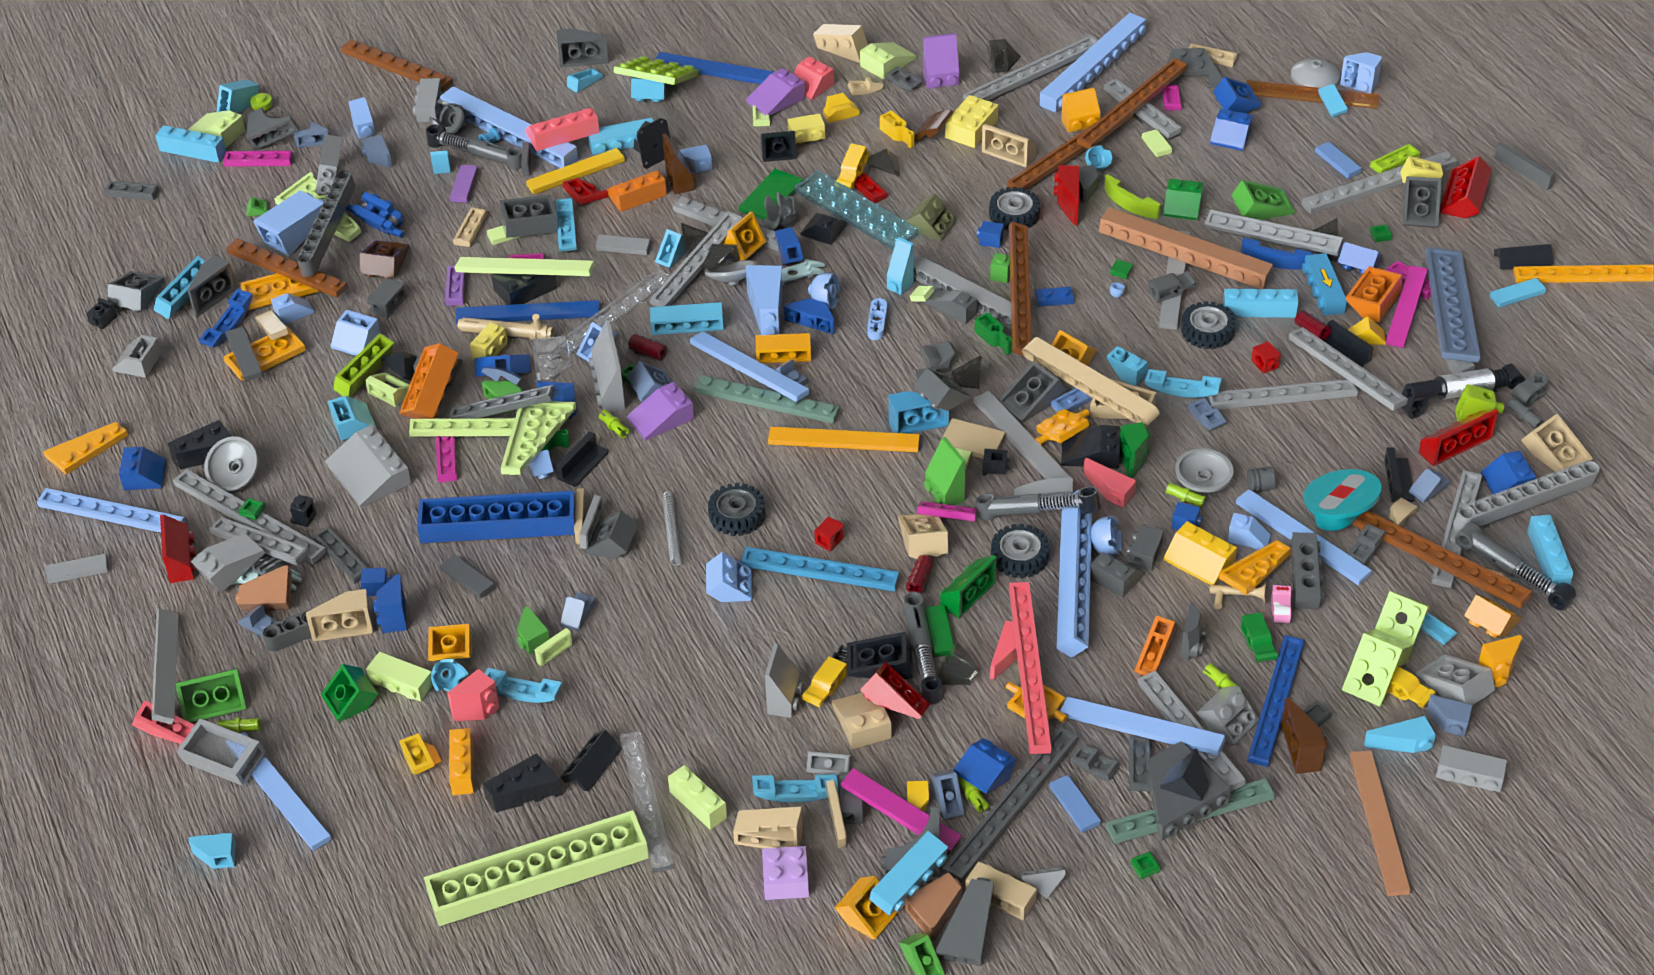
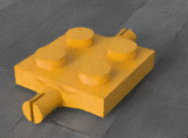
[1036,409,1090,445]
[1006,681,1068,723]

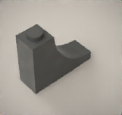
[247,108,299,150]
[882,807,939,877]

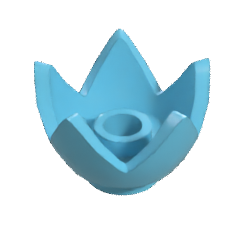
[431,659,468,692]

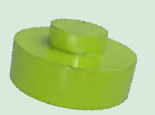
[250,93,273,111]

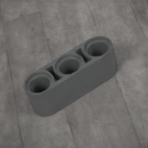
[262,610,311,652]

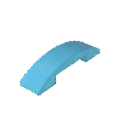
[555,198,577,252]
[1145,369,1222,398]
[485,668,563,703]
[752,774,839,802]

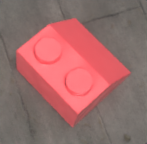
[793,56,834,100]
[447,669,500,721]

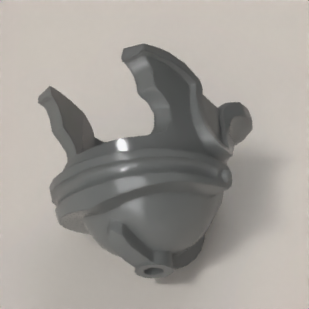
[429,99,467,134]
[763,192,799,230]

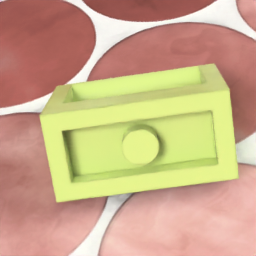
[365,372,410,407]

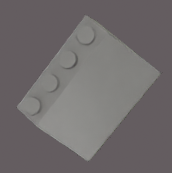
[589,320,625,412]
[325,425,411,508]

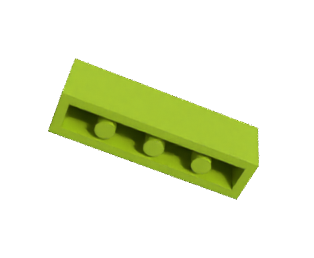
[333,333,394,397]

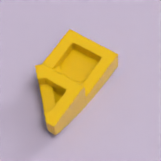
[907,781,929,812]

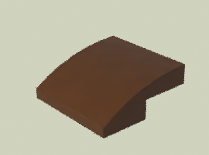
[914,109,954,142]

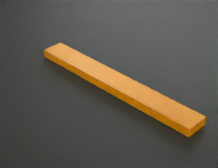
[1513,264,1654,283]
[768,427,920,452]

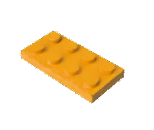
[240,273,318,310]
[223,326,306,381]

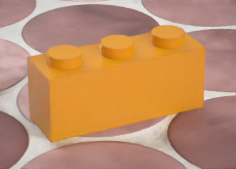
[755,333,811,363]
[449,728,474,795]

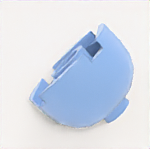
[808,273,840,309]
[1091,516,1122,555]

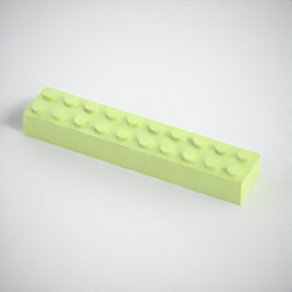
[424,810,649,926]

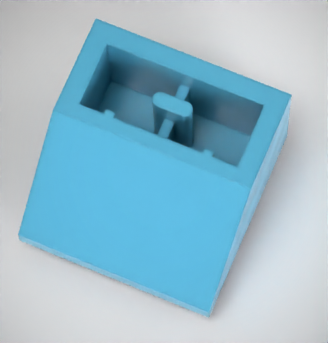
[328,396,377,441]

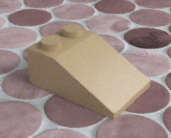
[1521,413,1593,472]
[898,514,948,559]
[306,589,373,642]
[832,692,891,749]

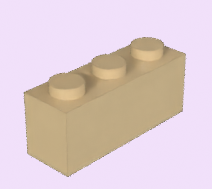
[965,861,1037,921]

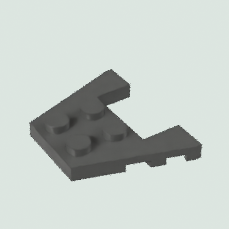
[1167,48,1223,88]

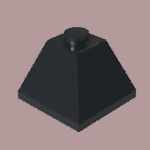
[760,131,796,162]
[800,213,847,245]

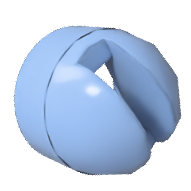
[1110,283,1125,298]

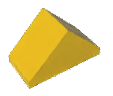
[1347,317,1386,345]

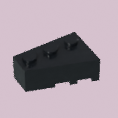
[491,273,557,305]
[168,420,232,470]
[482,753,562,813]

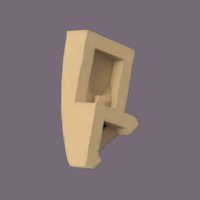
[848,76,883,96]
[1388,498,1418,527]

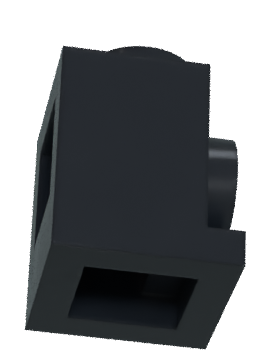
[86,298,117,329]
[982,449,1011,476]
[290,495,316,527]

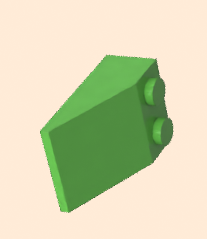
[1232,180,1295,220]
[924,437,965,505]

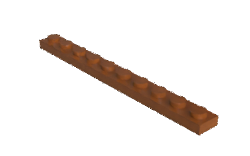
[1077,58,1188,149]
[1007,115,1133,191]
[1009,221,1032,356]
[1353,511,1532,609]

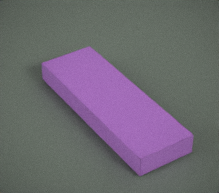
[450,165,478,203]
[445,266,466,306]

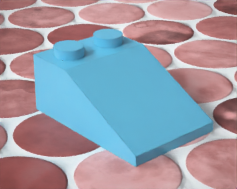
[631,77,667,102]

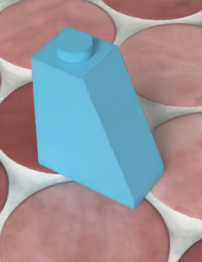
[217,79,259,114]

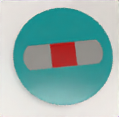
[1303,469,1382,531]

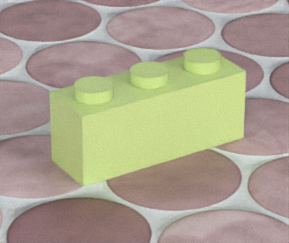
[366,652,433,701]
[668,765,727,830]

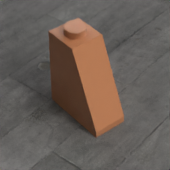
[236,565,292,611]
[905,872,962,941]

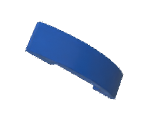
[1241,238,1313,269]
[198,289,253,348]

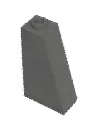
[936,877,994,966]

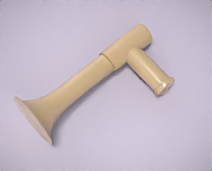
[1210,582,1266,610]

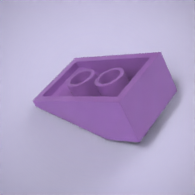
[923,33,959,89]
[746,68,805,116]
[627,382,694,441]

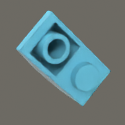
[1107,346,1148,386]
[188,833,236,869]

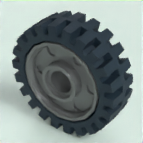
[708,483,765,536]

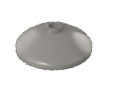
[1291,58,1340,91]
[705,260,757,285]
[204,436,259,492]
[1175,448,1233,493]

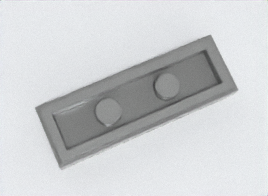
[595,235,650,255]
[579,495,602,549]
[46,554,108,584]

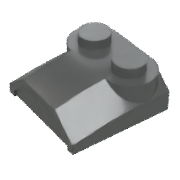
[1180,602,1207,660]

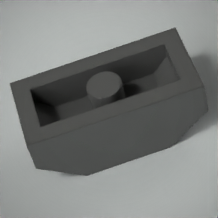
[920,341,955,373]

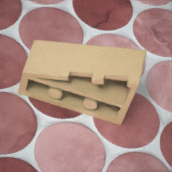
[813,24,868,63]
[1090,378,1156,419]
[733,807,803,848]

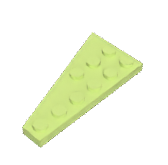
[274,172,361,242]
[501,401,576,475]

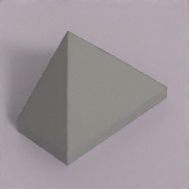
[1018,867,1066,899]

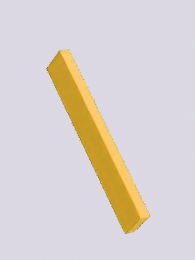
[526,148,625,195]

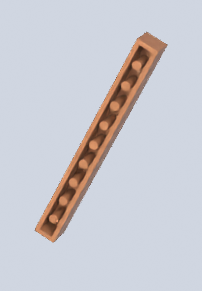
[1099,207,1273,289]

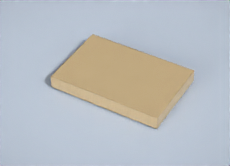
[939,418,1005,459]

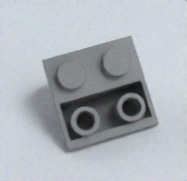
[112,335,162,378]
[1198,686,1259,744]

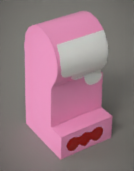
[1271,585,1291,623]

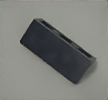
[1494,244,1553,270]
[1322,320,1374,367]
[555,431,608,487]
[1384,447,1415,502]
[560,730,621,791]

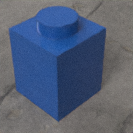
[977,221,1004,248]
[1171,502,1203,530]
[360,568,391,596]

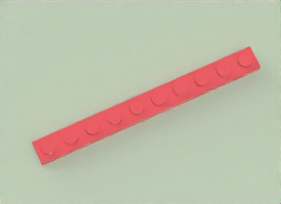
[1008,582,1051,754]

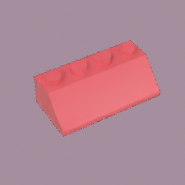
[525,108,599,151]

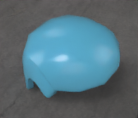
[1085,146,1113,171]

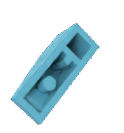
[887,237,914,295]
[1364,716,1436,753]

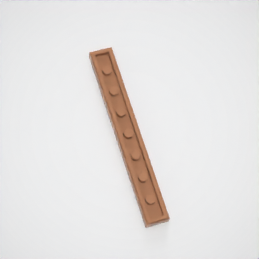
[1350,751,1410,896]

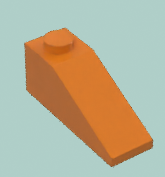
[1134,616,1178,676]

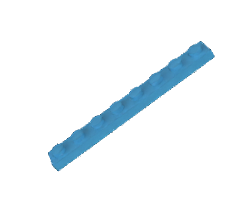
[741,547,899,592]

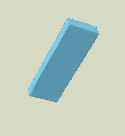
[1489,278,1546,308]

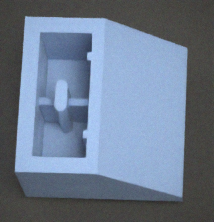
[1340,52,1383,94]
[331,310,381,355]
[706,552,752,602]

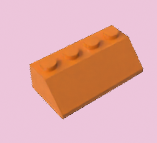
[399,343,459,419]

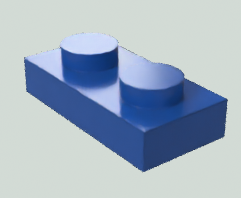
[1036,287,1074,307]

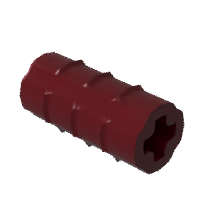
[1294,310,1331,341]
[628,334,667,361]
[906,555,934,594]

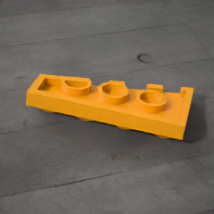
[43,422,128,475]
[1219,540,1291,595]

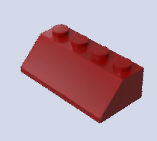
[1439,155,1492,219]
[1419,409,1499,466]

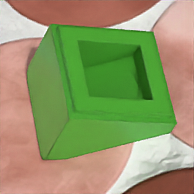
[247,197,268,216]

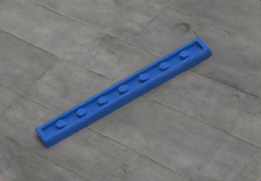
[655,52,774,84]
[456,300,599,324]
[1247,635,1305,767]

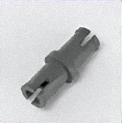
[1508,398,1544,429]

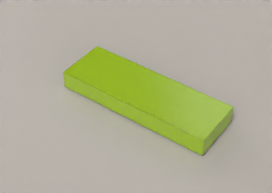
[1370,144,1421,173]

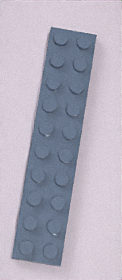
[1425,247,1480,362]

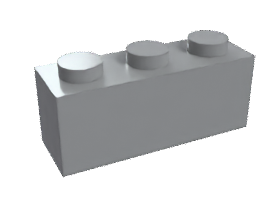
[413,78,442,122]
[1436,745,1507,792]

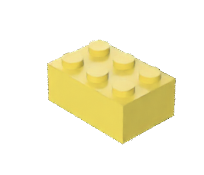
[945,95,998,148]

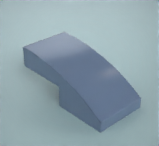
[481,367,521,385]
[1188,398,1226,430]

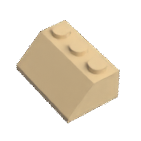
[982,124,1036,168]

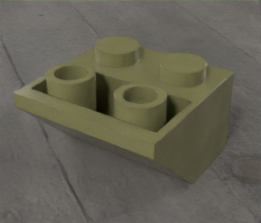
[907,193,957,240]

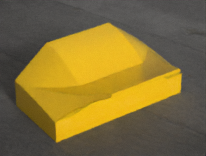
[823,93,860,123]
[399,733,442,775]

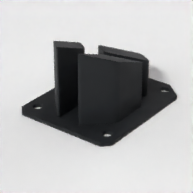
[633,118,671,169]

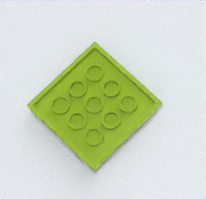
[614,56,699,85]

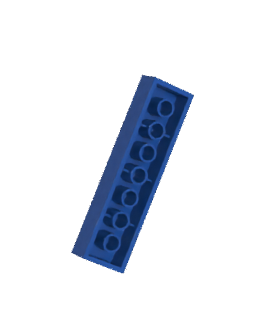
[417,491,576,543]

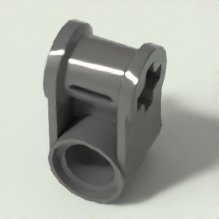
[1512,374,1548,407]

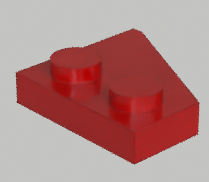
[562,178,608,205]

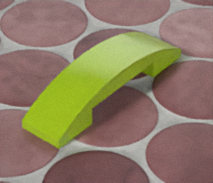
[1104,174,1161,219]

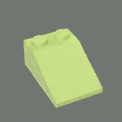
[860,42,917,80]
[188,110,245,148]

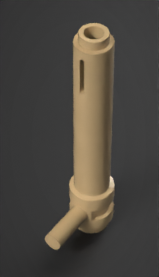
[458,314,555,342]

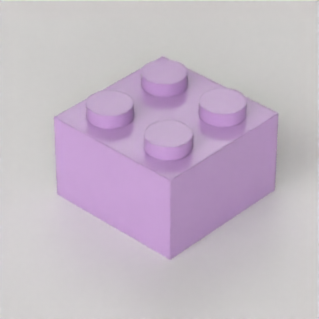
[762,846,809,900]

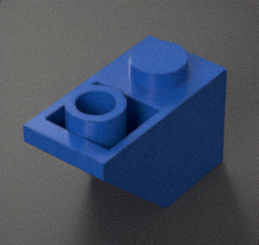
[774,227,804,265]

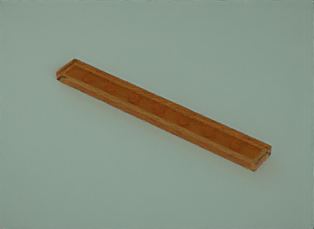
[1246,80,1379,109]

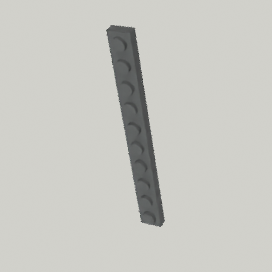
[943,726,1078,883]

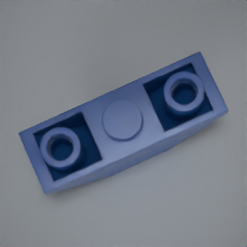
[784,298,835,334]
[474,354,531,377]

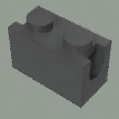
[367,278,407,318]
[1127,525,1164,571]

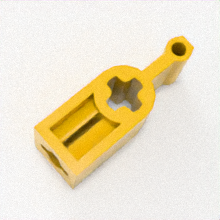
[880,110,914,148]
[836,143,870,189]
[802,656,847,707]
[1387,667,1435,708]

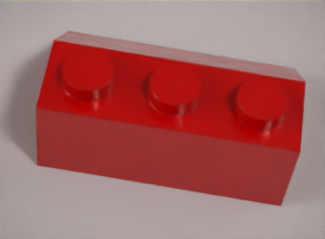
[160,514,197,583]

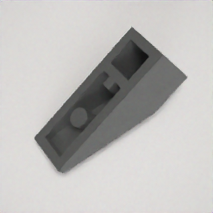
[923,290,977,324]

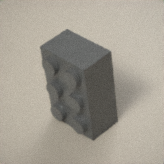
[499,195,558,238]

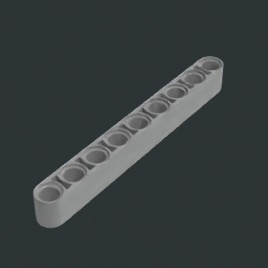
[887,253,1012,328]
[1453,461,1600,531]

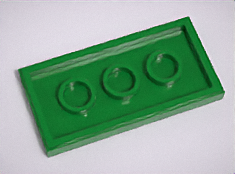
[739,168,804,220]

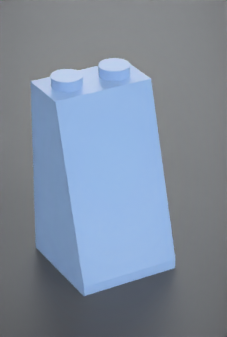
[253,190,324,256]
[746,265,783,335]

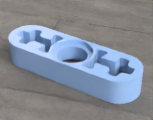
[867,298,887,340]

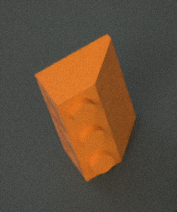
[607,170,667,212]
[1346,266,1402,323]

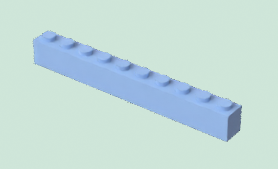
[1040,13,1147,113]
[440,87,578,168]
[1057,490,1092,658]

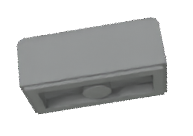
[806,751,851,776]

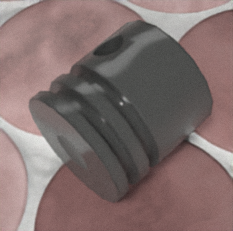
[1246,467,1275,491]

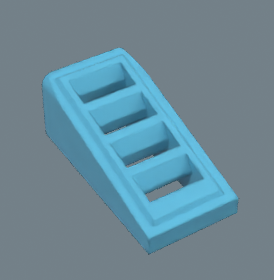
[567,68,603,92]

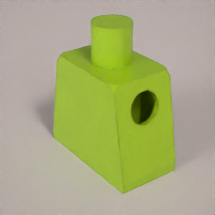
[1455,384,1504,422]

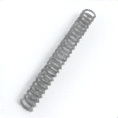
[662,492,682,566]

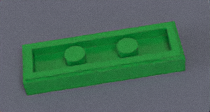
[925,605,955,657]

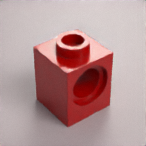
[1251,341,1281,374]
[814,516,844,552]

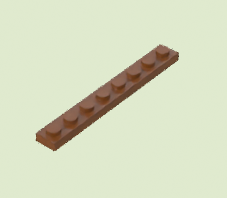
[341,39,453,91]
[226,238,348,298]

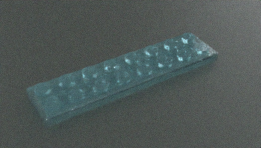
[794,170,919,250]

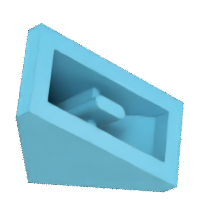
[430,151,451,174]
[655,229,684,268]

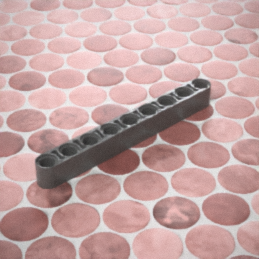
[297,170,355,277]

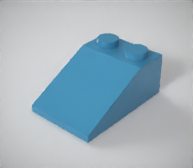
[888,391,949,434]

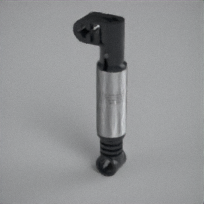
[1401,363,1525,419]

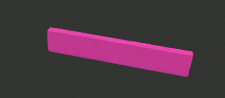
[1386,265,1428,348]
[841,768,961,854]

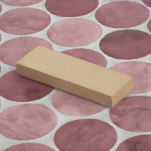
[1189,43,1238,67]
[453,207,488,247]
[255,310,288,340]
[574,488,586,544]
[826,780,847,848]

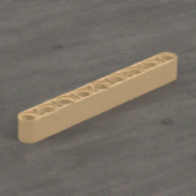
[1022,337,1160,428]

